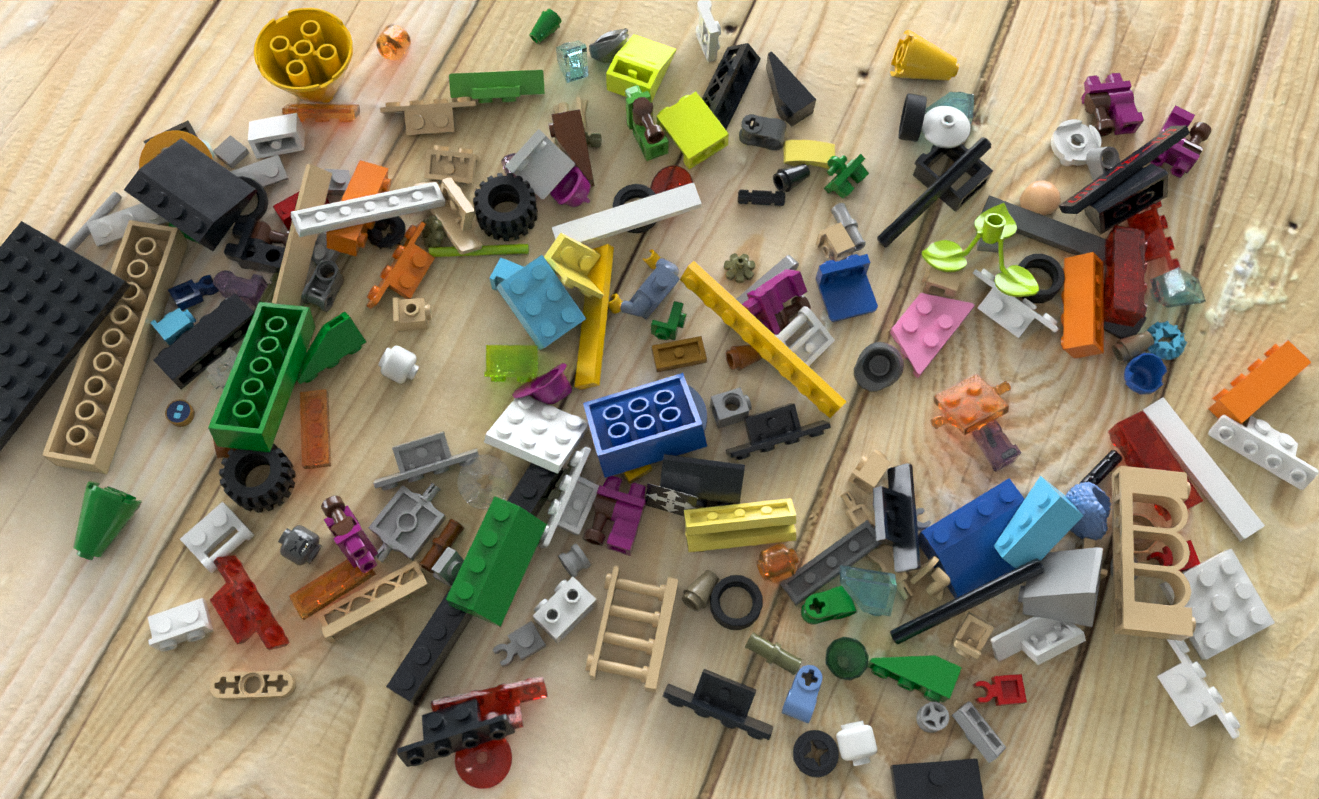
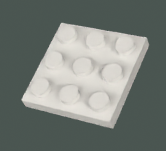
[484,396,589,474]
[1159,549,1275,660]

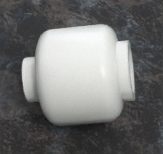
[378,346,419,384]
[836,721,877,766]

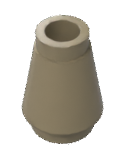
[1112,331,1154,363]
[682,570,719,612]

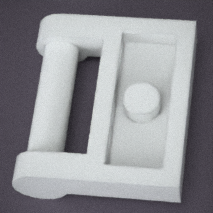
[696,0,721,62]
[774,306,835,366]
[180,502,255,573]

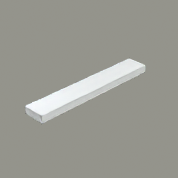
[291,182,445,237]
[552,183,702,245]
[1140,397,1265,542]

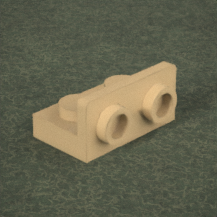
[424,145,479,184]

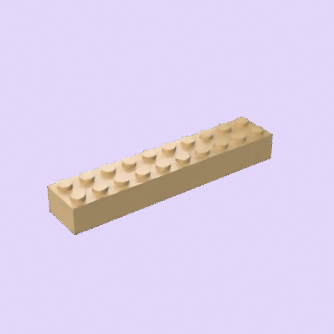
[42,220,188,475]

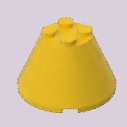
[254,8,353,103]

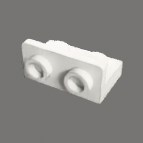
[148,598,213,652]

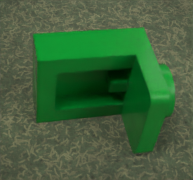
[651,301,687,340]

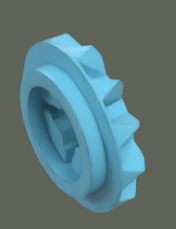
[1147,321,1187,360]

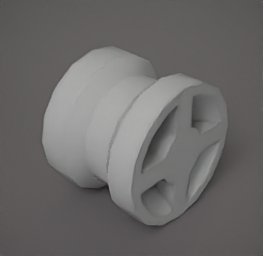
[558,544,591,578]
[916,702,949,733]

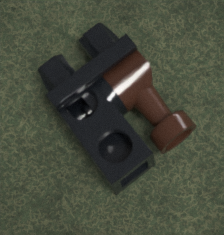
[224,217,290,273]

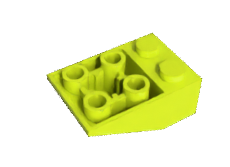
[606,34,676,103]

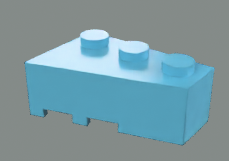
[994,476,1084,568]

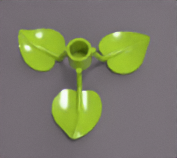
[921,203,1039,297]

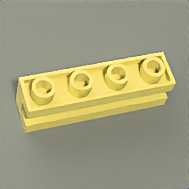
[684,498,796,552]

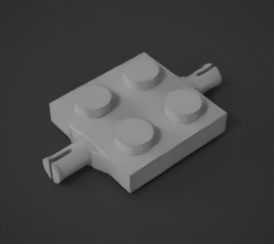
[368,483,446,563]

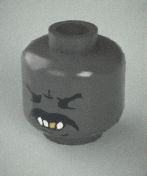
[278,525,322,566]

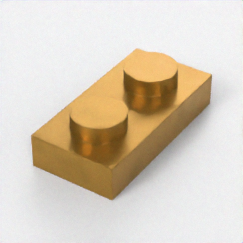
[651,336,707,372]

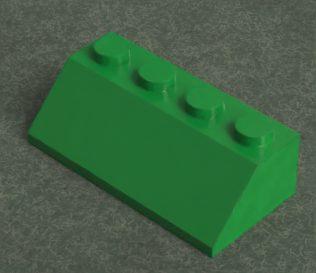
[446,496,547,627]

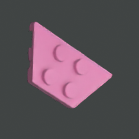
[890,293,975,378]

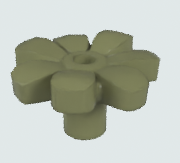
[422,216,447,247]
[724,253,755,283]

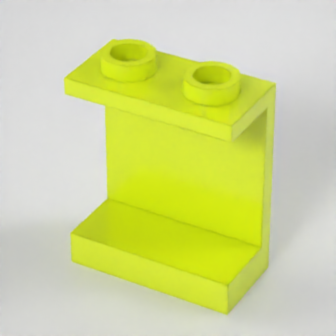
[656,92,729,170]

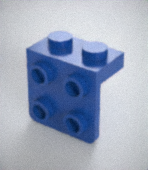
[815,254,878,322]

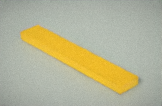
[574,244,614,390]

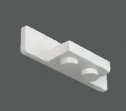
[973,268,1059,338]
[1208,415,1319,490]
[538,447,599,549]
[991,616,1086,665]
[1157,639,1241,739]

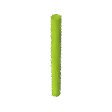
[429,244,529,257]

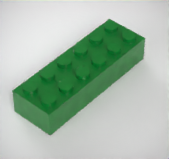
[208,302,316,452]

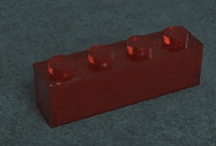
[1103,225,1147,327]
[1108,410,1203,522]

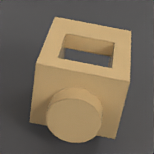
[816,222,855,262]
[921,267,963,299]
[393,298,432,332]
[848,450,891,495]

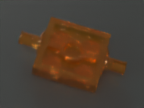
[931,374,1011,435]

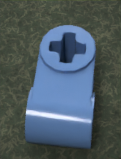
[782,665,823,724]

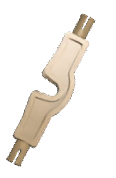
[841,491,914,601]

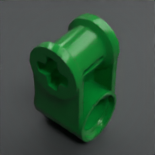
[801,585,857,625]

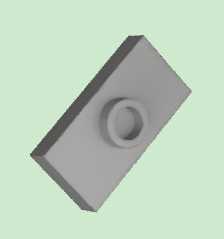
[952,701,1006,763]

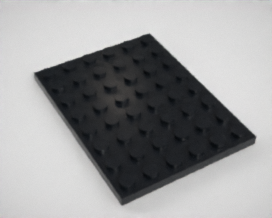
[0,221,131,451]

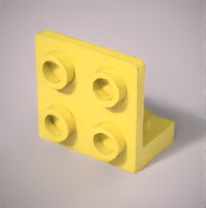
[544,233,604,299]

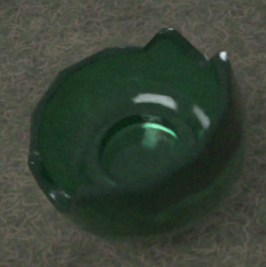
[825,636,869,681]

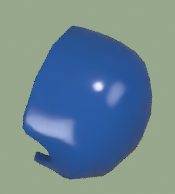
[1124,353,1167,395]

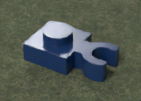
[168,275,219,310]

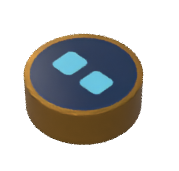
[165,399,195,427]

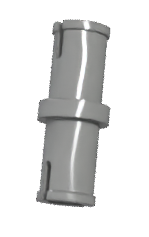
[831,203,866,252]

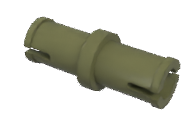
[745,632,802,675]

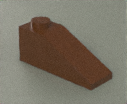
[548,109,595,187]

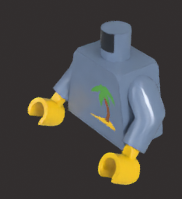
[608,249,680,320]

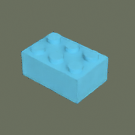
[496,255,586,350]

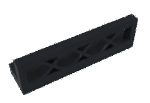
[702,43,761,130]

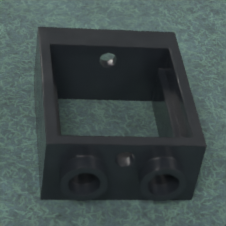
[913,144,994,212]

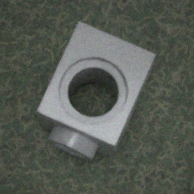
[710,387,752,429]

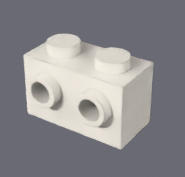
[248,113,305,159]
[533,577,597,644]

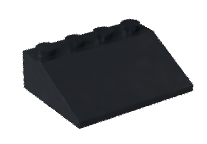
[124,138,258,251]

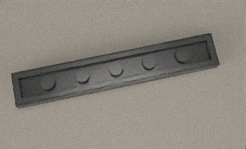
[981,195,1129,272]

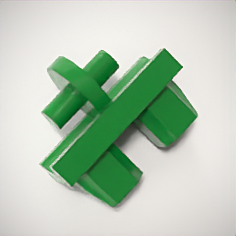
[824,154,869,199]

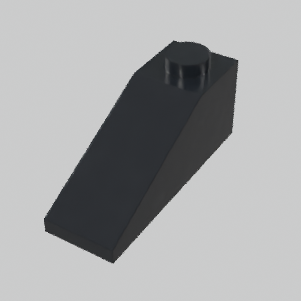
[766,51,816,127]

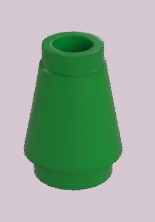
[529,9,562,44]

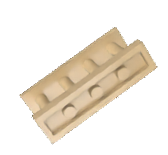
[585,566,679,693]

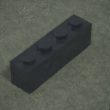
[153,293,255,390]

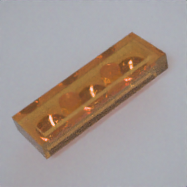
[282,104,360,123]
[300,389,331,469]
[289,559,376,621]

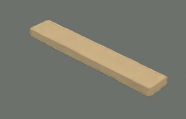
[272,164,332,306]

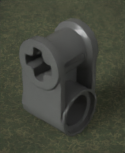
[739,114,786,150]
[301,260,344,312]

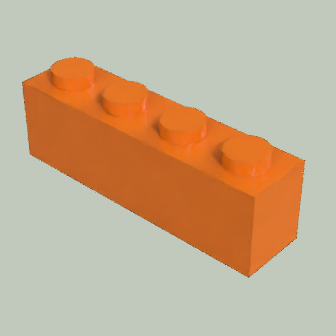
[326,160,391,256]
[1061,252,1104,359]
[1209,340,1311,424]

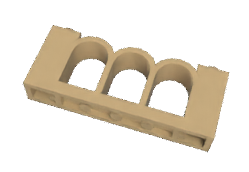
[1112,466,1196,641]

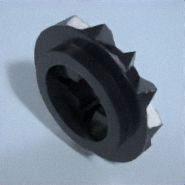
[367,216,406,249]
[793,730,839,777]

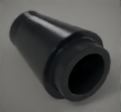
[773,164,810,192]

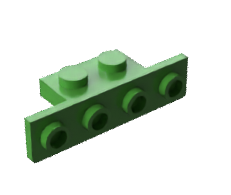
[449,70,545,103]

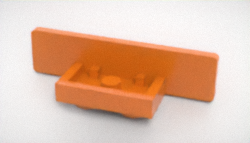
[366,221,435,309]

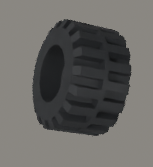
[473,173,538,241]
[219,443,296,513]

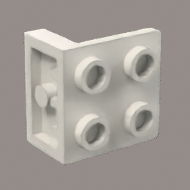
[505,129,575,199]

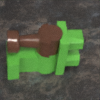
[625,85,669,161]

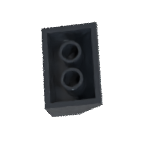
[1084,164,1168,235]
[660,454,745,509]

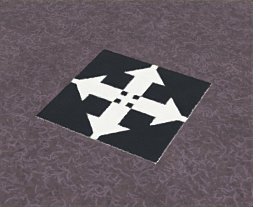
[645,483,698,516]

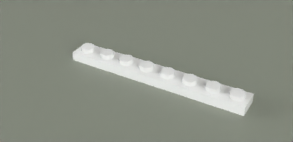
[87,155,289,247]

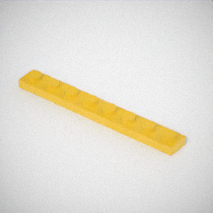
[680,261,847,418]

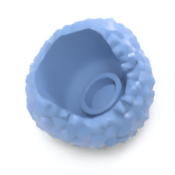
[1065,482,1111,540]

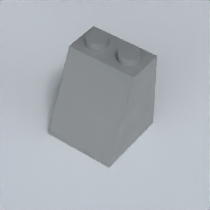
[1018,547,1103,627]

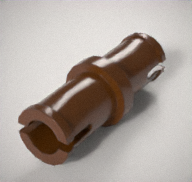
[419,519,464,573]

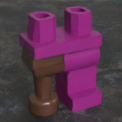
[1081,73,1144,136]
[1150,105,1212,178]
[742,269,811,335]
[582,476,646,556]
[321,496,378,573]

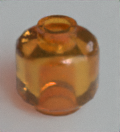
[376,24,411,60]
[756,543,799,584]

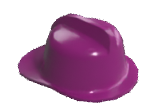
[550,166,591,208]
[512,363,572,404]

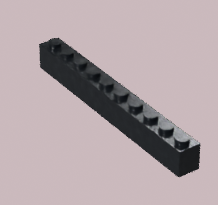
[386,463,563,706]

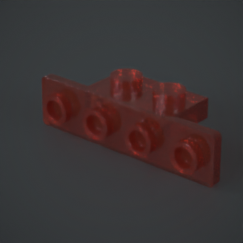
[1127,201,1182,282]
[210,555,289,650]
[431,677,548,729]

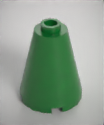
[73,481,142,560]

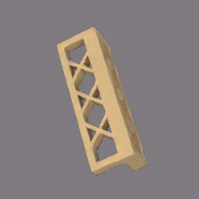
[316,560,432,643]

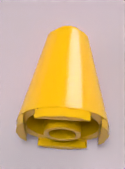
[890,30,959,81]

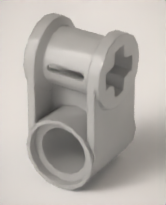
[1086,146,1121,181]

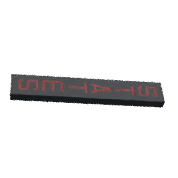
[1059,125,1190,214]

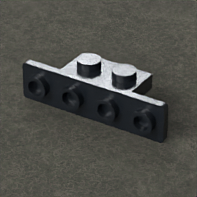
[726,403,831,460]
[873,463,921,573]
[663,669,773,740]
[397,698,515,767]

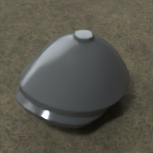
[589,28,629,64]
[854,342,904,392]

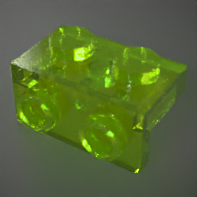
[484,344,538,382]

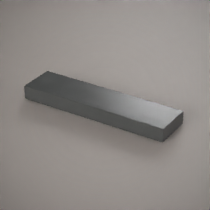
[780,520,883,606]

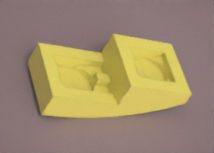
[783,140,835,169]

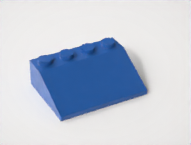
[583,373,708,478]
[918,478,1050,598]

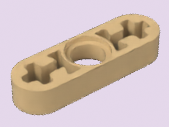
[210,670,296,700]

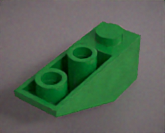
[296,312,366,384]
[866,655,962,703]

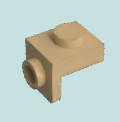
[953,612,994,660]

